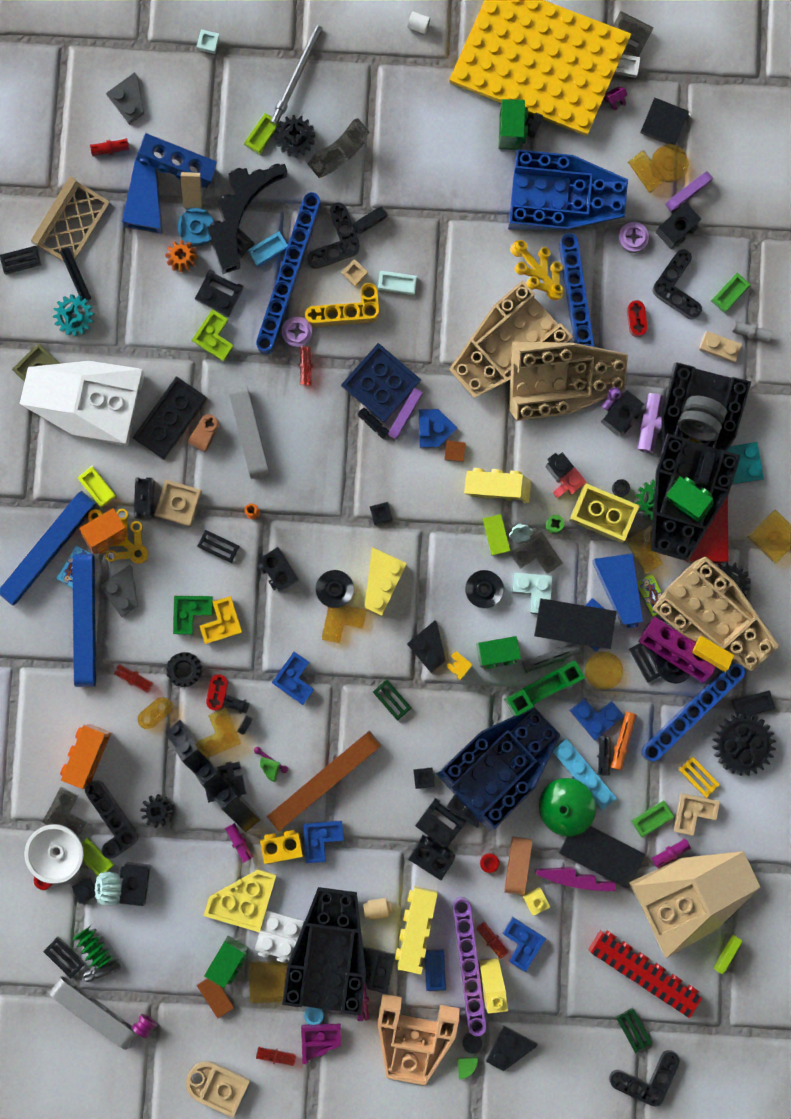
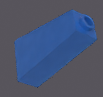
[122,157,163,234]
[592,553,643,628]

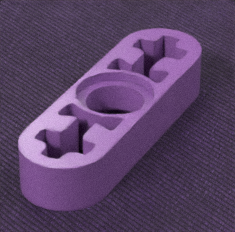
[665,171,714,212]
[388,388,423,440]

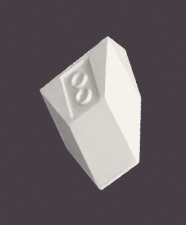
[20,361,145,447]

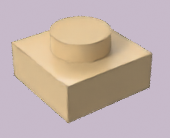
[341,259,368,287]

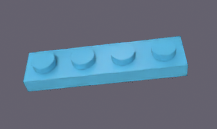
[553,739,617,811]

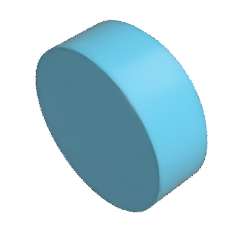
[304,1007,324,1025]

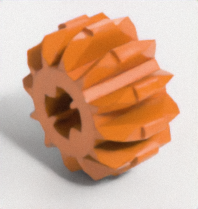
[165,240,198,273]

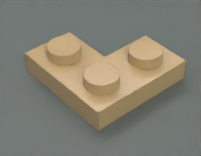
[673,793,720,836]

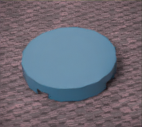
[177,208,214,246]

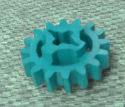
[53,294,95,336]

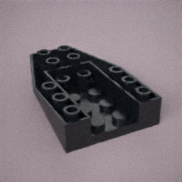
[661,362,751,451]

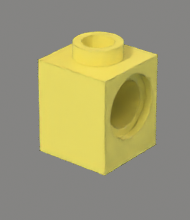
[522,887,550,916]

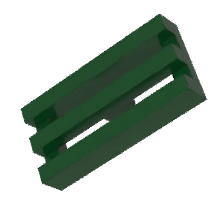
[372,679,412,721]
[616,1007,652,1053]

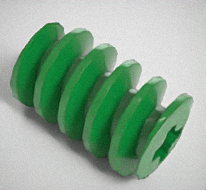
[72,925,114,969]

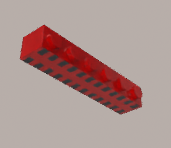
[588,930,702,1019]

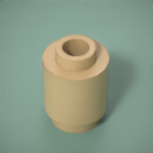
[363,898,393,920]

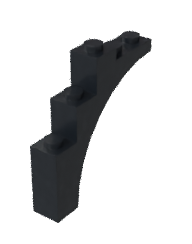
[207,164,287,274]
[166,720,260,832]

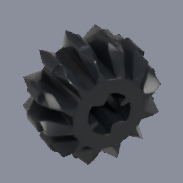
[140,794,174,828]

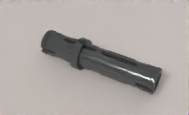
[522,643,580,673]

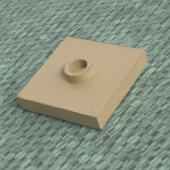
[154,479,202,527]

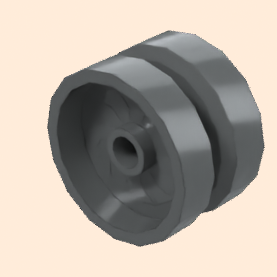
[678,396,727,441]

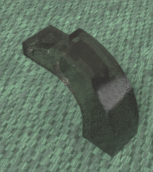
[308,118,370,178]

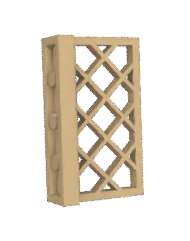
[31,176,110,262]

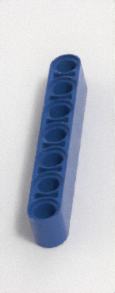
[559,233,594,347]
[0,491,97,606]
[72,554,96,687]
[641,663,745,761]

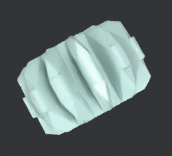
[94,872,122,906]

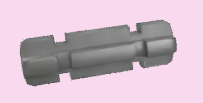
[83,959,122,982]

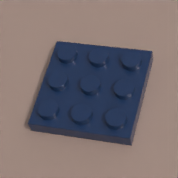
[341,343,421,423]

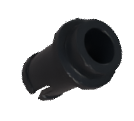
[224,695,250,714]

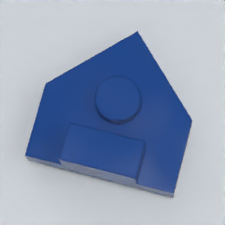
[419,409,457,448]

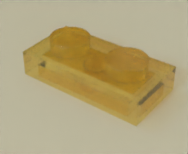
[628,150,666,193]

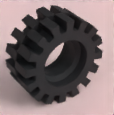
[166,652,202,687]

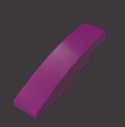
[535,867,616,891]

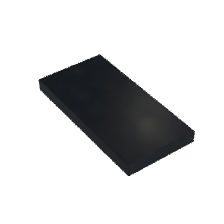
[132,376,208,460]
[534,598,617,649]
[558,826,646,889]

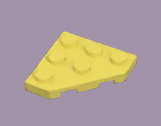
[204,869,277,932]

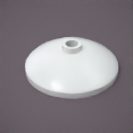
[24,824,84,884]

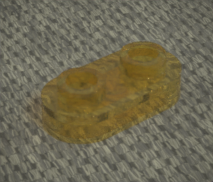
[137,697,173,729]

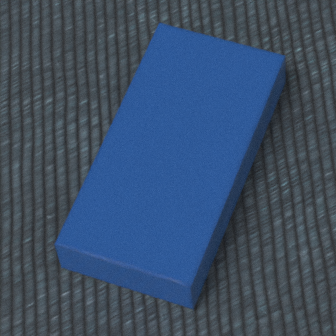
[425,949,446,991]

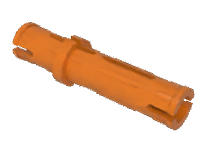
[610,711,637,771]

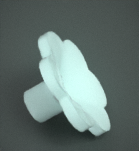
[509,524,533,543]

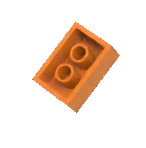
[60,724,111,789]

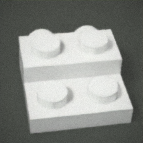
[255,910,304,963]

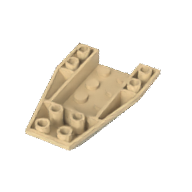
[449,280,573,398]
[652,556,779,671]

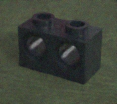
[258,547,299,592]
[408,835,456,880]

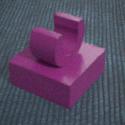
[604,86,628,110]

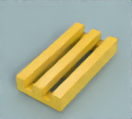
[678,757,720,798]

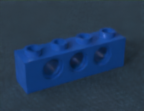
[135,133,217,188]

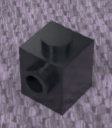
[545,452,574,481]

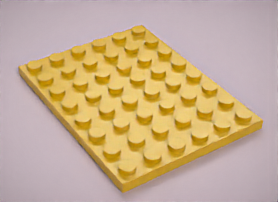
[449,0,631,137]

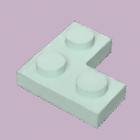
[512,573,552,613]

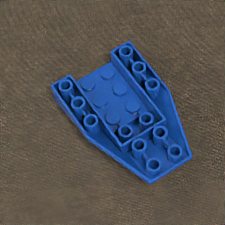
[508,149,628,230]

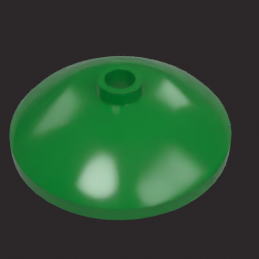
[539,778,597,837]

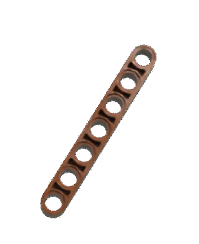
[266,730,382,831]

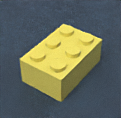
[569,484,639,543]

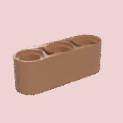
[504,836,532,896]

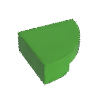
[260,757,280,782]
[458,1057,478,1079]

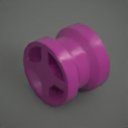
[132,1013,157,1039]

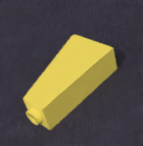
[479,958,508,1014]

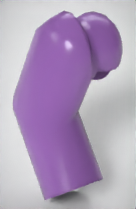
[602,387,621,412]

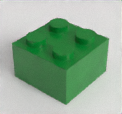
[498,99,528,150]
[666,477,714,523]
[476,636,521,669]
[204,935,248,988]

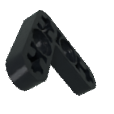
[307,203,360,269]
[652,249,702,319]
[609,1050,680,1107]

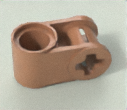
[188,414,219,453]

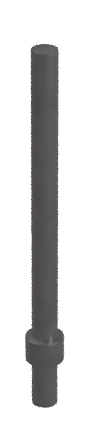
[270,25,323,126]

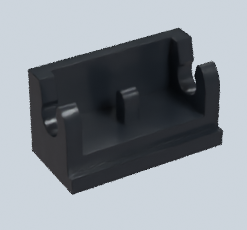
[134,477,155,518]

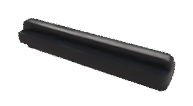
[60,248,91,300]

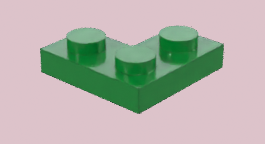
[173,596,213,635]

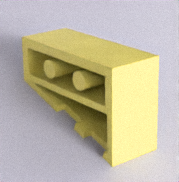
[464,468,531,503]
[364,547,407,617]

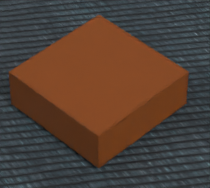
[444,440,466,462]

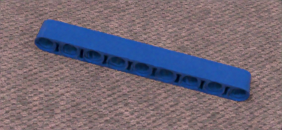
[256,192,321,355]

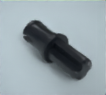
[597,736,612,776]

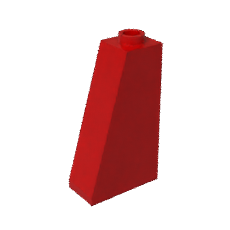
[686,496,729,563]

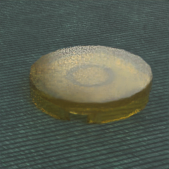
[650,144,689,183]
[584,652,623,690]

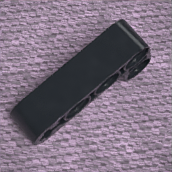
[85,780,138,859]

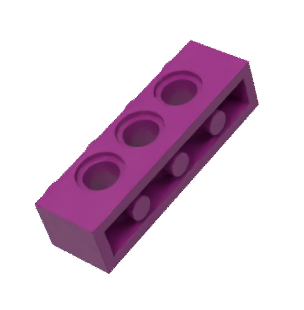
[638,616,715,683]

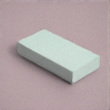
[377,271,417,296]

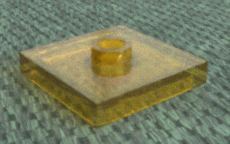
[748,509,791,563]
[249,961,289,1003]

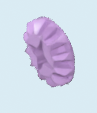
[618,222,649,252]
[282,317,312,347]

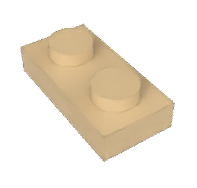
[699,331,742,363]

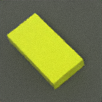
[78,466,117,508]

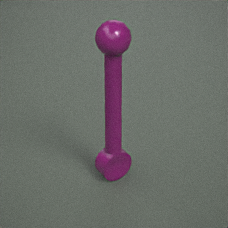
[254,747,288,773]

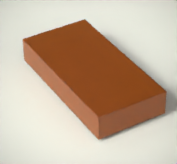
[196,978,235,1019]

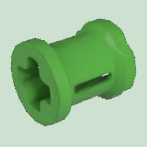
[545,515,564,534]

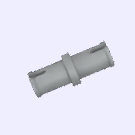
[732,321,773,343]

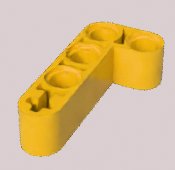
[305,283,379,327]

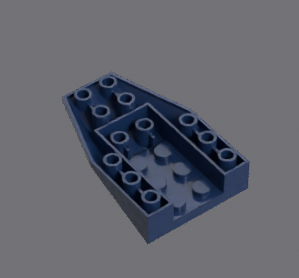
[436,707,561,831]

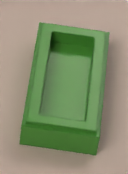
[711,273,751,313]
[631,800,674,838]

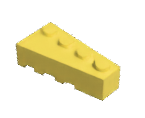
[395,886,437,975]

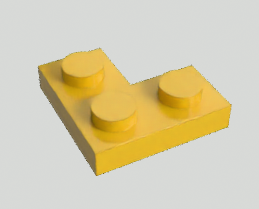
[200,596,243,644]

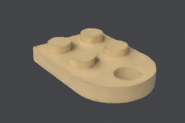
[186,1061,250,1118]

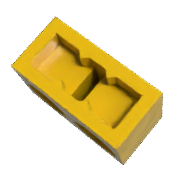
[260,829,304,864]

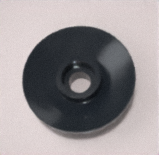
[316,570,354,608]
[465,570,504,608]
[654,654,690,684]

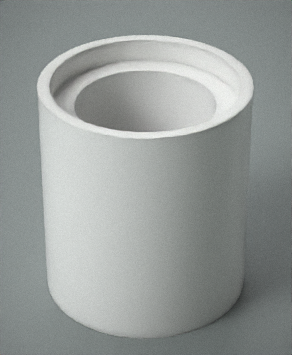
[407,11,430,34]

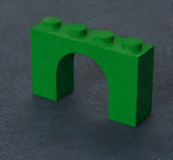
[504,660,585,717]

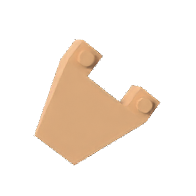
[378,994,460,1085]

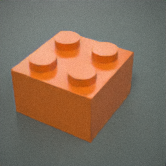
[79,508,128,555]

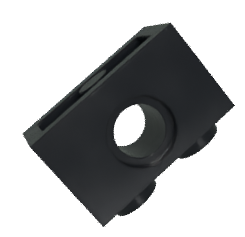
[655,203,701,249]
[601,390,644,436]
[120,862,151,906]

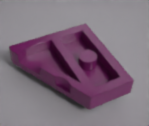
[301,1023,341,1064]

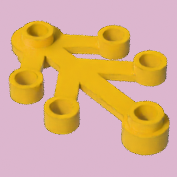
[510,240,565,301]
[88,509,149,564]

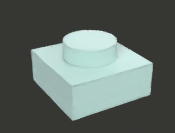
[197,29,220,54]

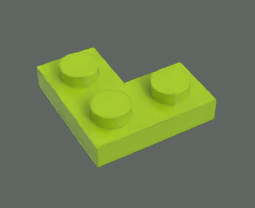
[192,309,234,362]

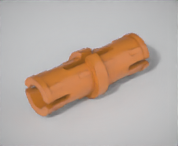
[245,503,260,520]

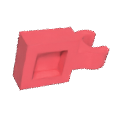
[553,468,587,498]

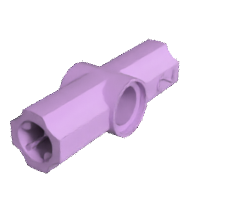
[637,393,665,453]

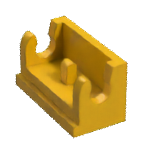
[447,651,473,680]

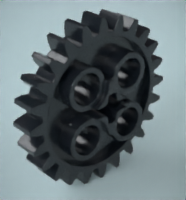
[712,713,776,776]

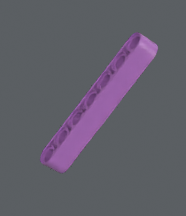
[453,897,486,1036]

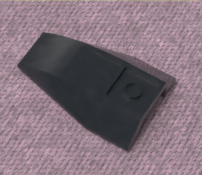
[651,433,741,562]
[282,887,366,1015]

